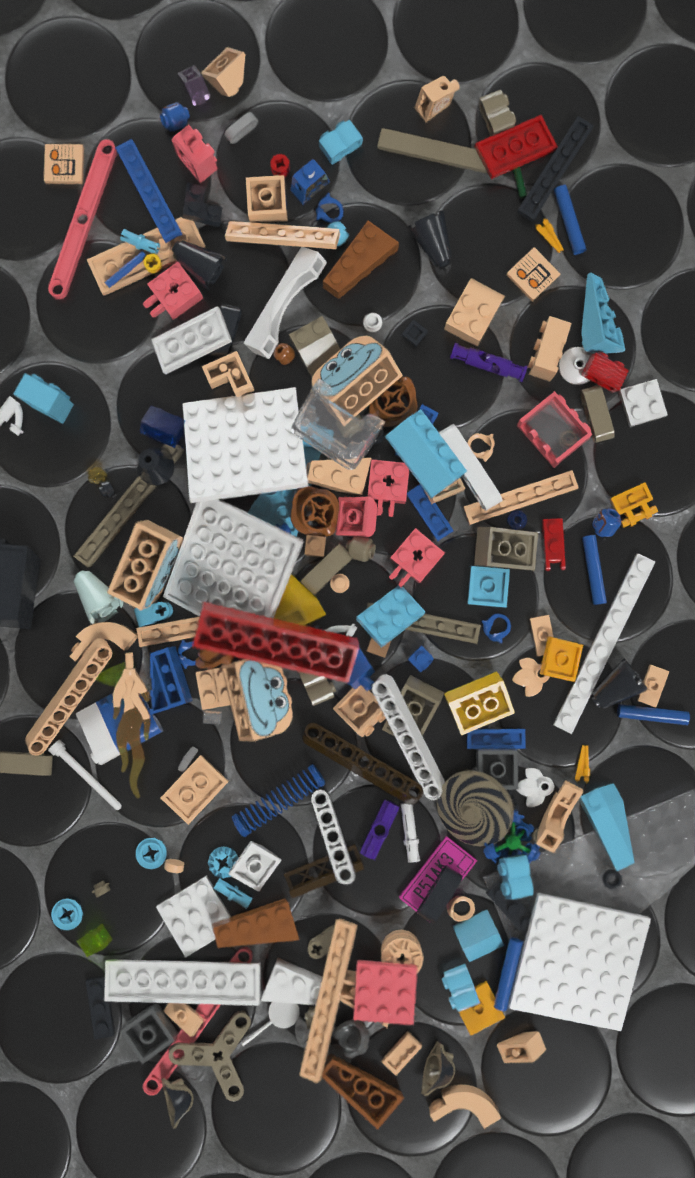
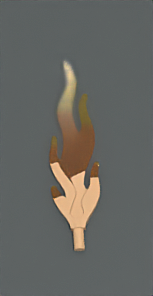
[113,653,151,798]

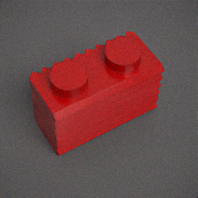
[581,352,629,392]

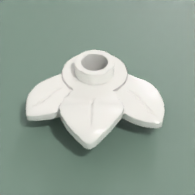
[517,768,554,807]

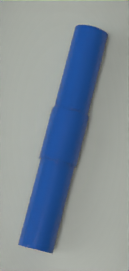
[104,251,146,288]

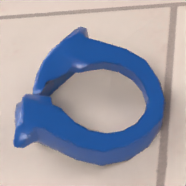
[316,193,343,224]
[482,614,511,643]
[178,639,196,669]

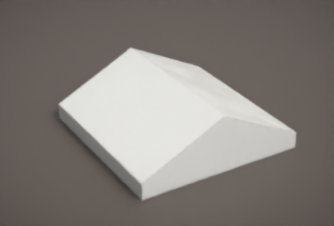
[228,841,281,892]

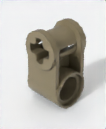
[308,924,335,959]

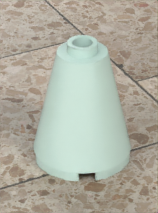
[74,570,123,624]

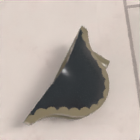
[421,1042,455,1096]
[161,1078,193,1129]

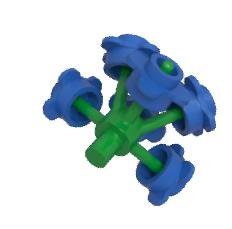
[484,810,540,864]

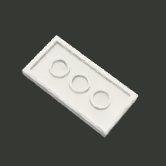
[151,306,232,374]

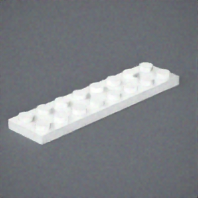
[105,959,261,1005]

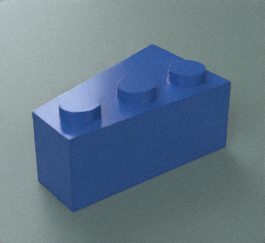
[150,646,193,715]

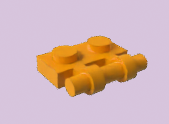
[609,482,658,528]

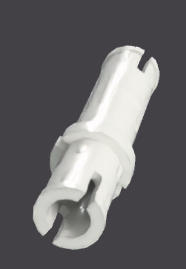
[400,803,420,863]

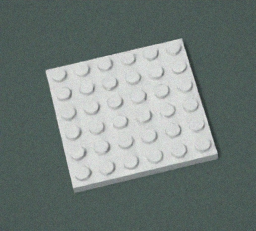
[183,387,308,503]
[163,499,303,618]
[508,893,651,1031]

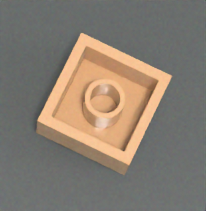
[246,175,288,223]

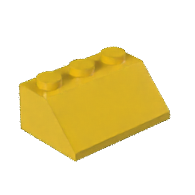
[444,672,515,735]

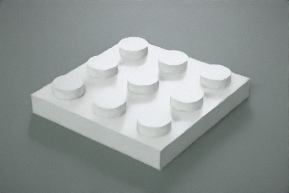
[156,875,231,957]

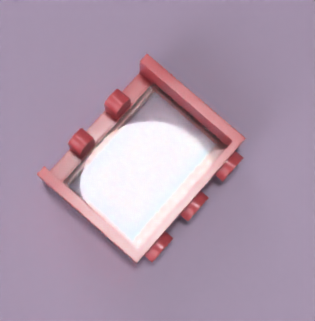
[517,391,592,468]

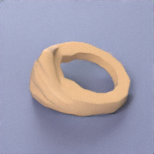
[446,896,475,922]

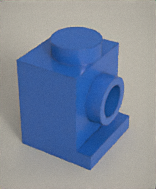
[407,645,434,672]

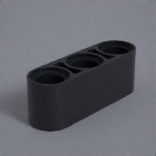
[208,303,242,359]
[417,865,463,924]

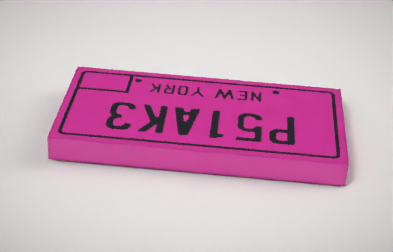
[399,836,477,921]

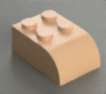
[444,278,505,347]

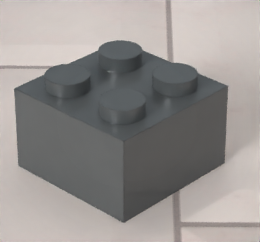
[476,749,518,790]
[120,1003,178,1064]

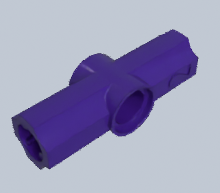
[360,799,400,860]

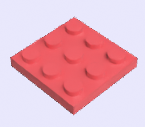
[354,960,417,1025]

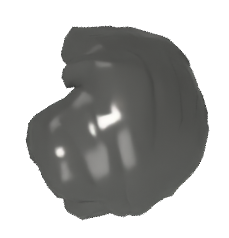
[334,1019,369,1058]

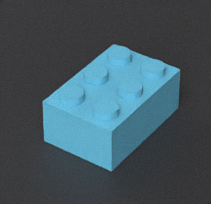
[14,374,74,424]

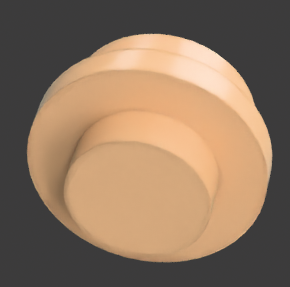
[330,574,349,593]

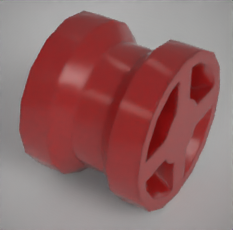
[271,154,290,178]

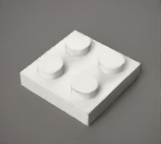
[619,379,667,427]

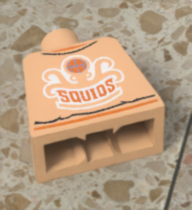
[415,76,460,122]

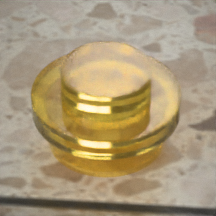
[88,467,107,484]

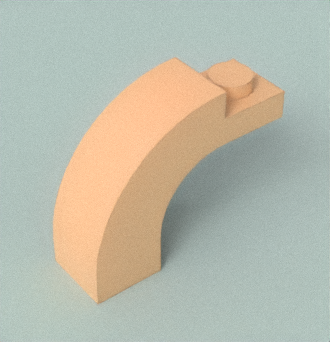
[69,622,138,661]
[536,780,583,853]
[429,1084,501,1129]

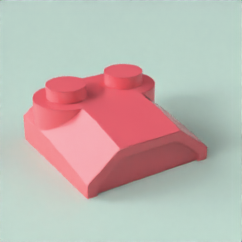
[335,497,377,537]

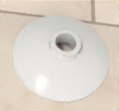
[559,347,592,385]

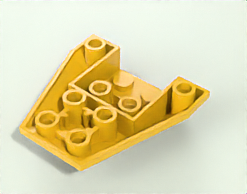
[274,574,326,626]

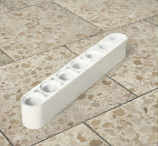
[372,674,445,800]

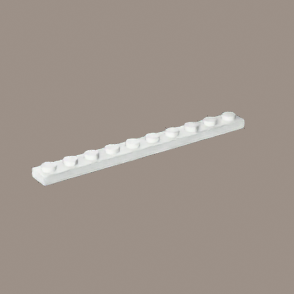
[553,554,655,734]

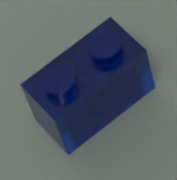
[140,406,186,448]

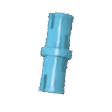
[120,229,160,255]
[213,878,253,909]

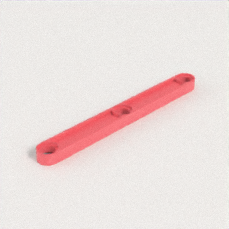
[48,140,117,299]
[143,947,253,1095]

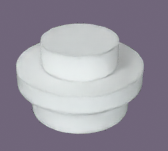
[363,313,382,332]

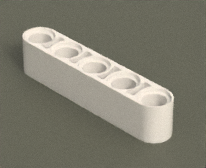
[438,424,502,511]
[311,790,355,885]

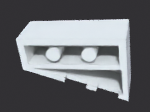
[261,958,323,1005]

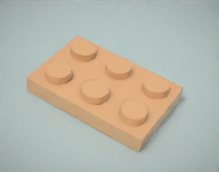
[161,755,229,825]

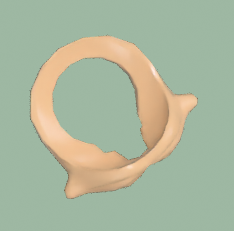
[467,433,495,462]

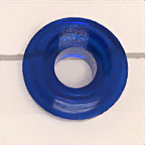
[508,510,527,530]

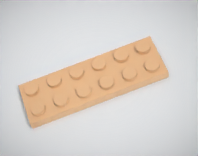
[87,217,206,295]

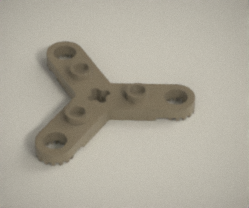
[169,1011,251,1101]

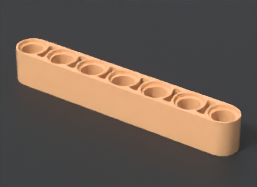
[25,638,112,756]

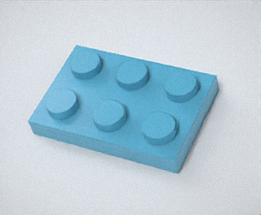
[356,585,425,648]

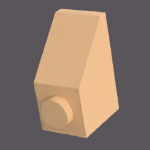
[497,1031,546,1063]

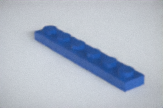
[115,139,182,243]

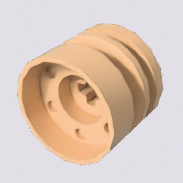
[381,929,423,973]

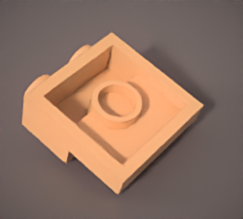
[196,667,231,710]
[333,685,386,737]

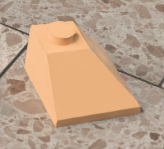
[201,47,245,97]

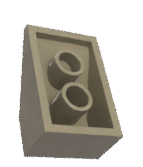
[289,316,340,378]
[474,527,538,570]
[382,675,444,739]

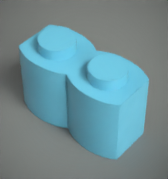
[319,120,363,164]
[497,855,533,899]
[442,964,481,1012]

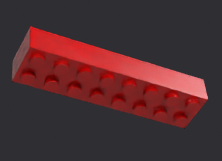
[193,602,359,683]

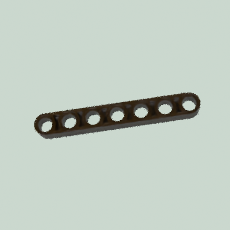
[302,723,424,805]

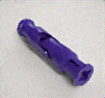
[450,342,528,382]

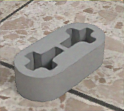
[225,112,258,144]

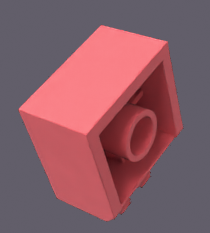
[171,125,217,183]
[143,262,203,319]
[368,460,409,517]
[389,528,445,587]

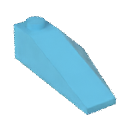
[581,272,625,354]
[579,783,635,872]

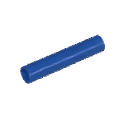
[554,185,587,255]
[582,535,607,605]
[617,704,690,725]
[493,937,523,1011]

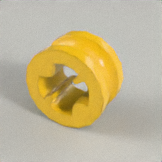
[143,254,162,273]

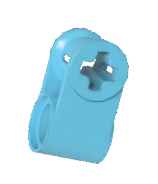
[134,602,173,628]

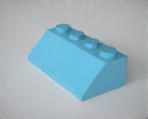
[385,409,467,498]

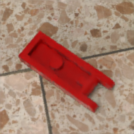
[542,518,565,571]

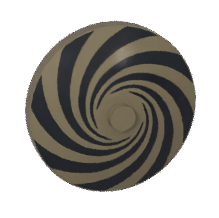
[437,770,514,846]

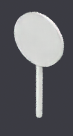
[241,1002,299,1046]

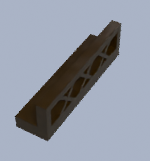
[284,844,364,899]

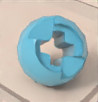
[327,221,349,246]

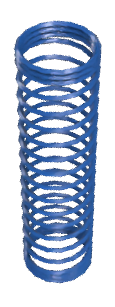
[232,764,326,837]

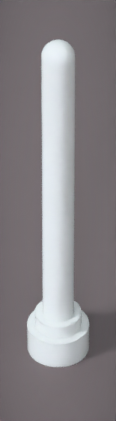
[48,739,121,810]

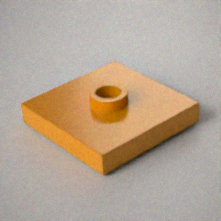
[540,636,583,682]
[459,981,505,1035]

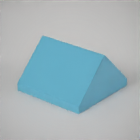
[453,909,504,962]

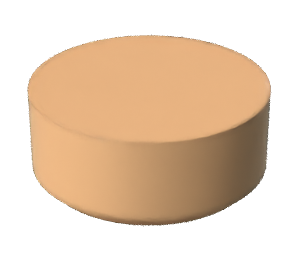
[164,859,184,873]

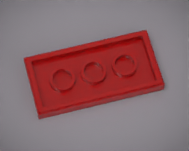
[474,115,558,179]

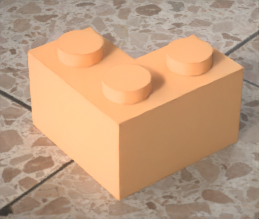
[202,351,254,397]

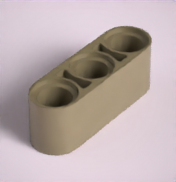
[580,385,615,443]
[301,544,352,595]
[0,751,53,776]

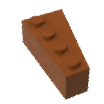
[323,221,399,299]
[211,898,299,947]
[321,1053,404,1129]

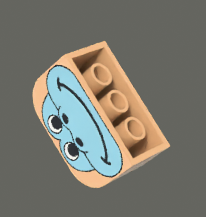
[312,336,403,426]
[107,520,183,610]
[221,659,292,741]

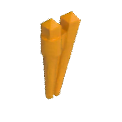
[536,219,564,253]
[575,745,590,784]

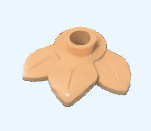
[512,658,550,697]

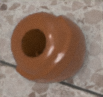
[273,343,295,365]

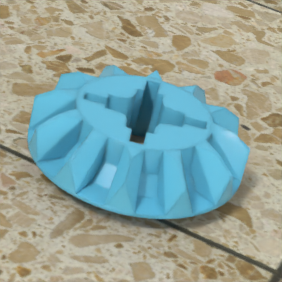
[136,837,167,869]
[208,847,238,879]
[51,898,83,930]

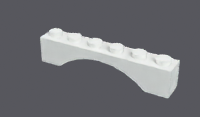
[244,247,327,359]

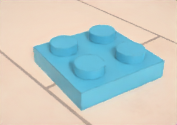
[468,566,510,608]

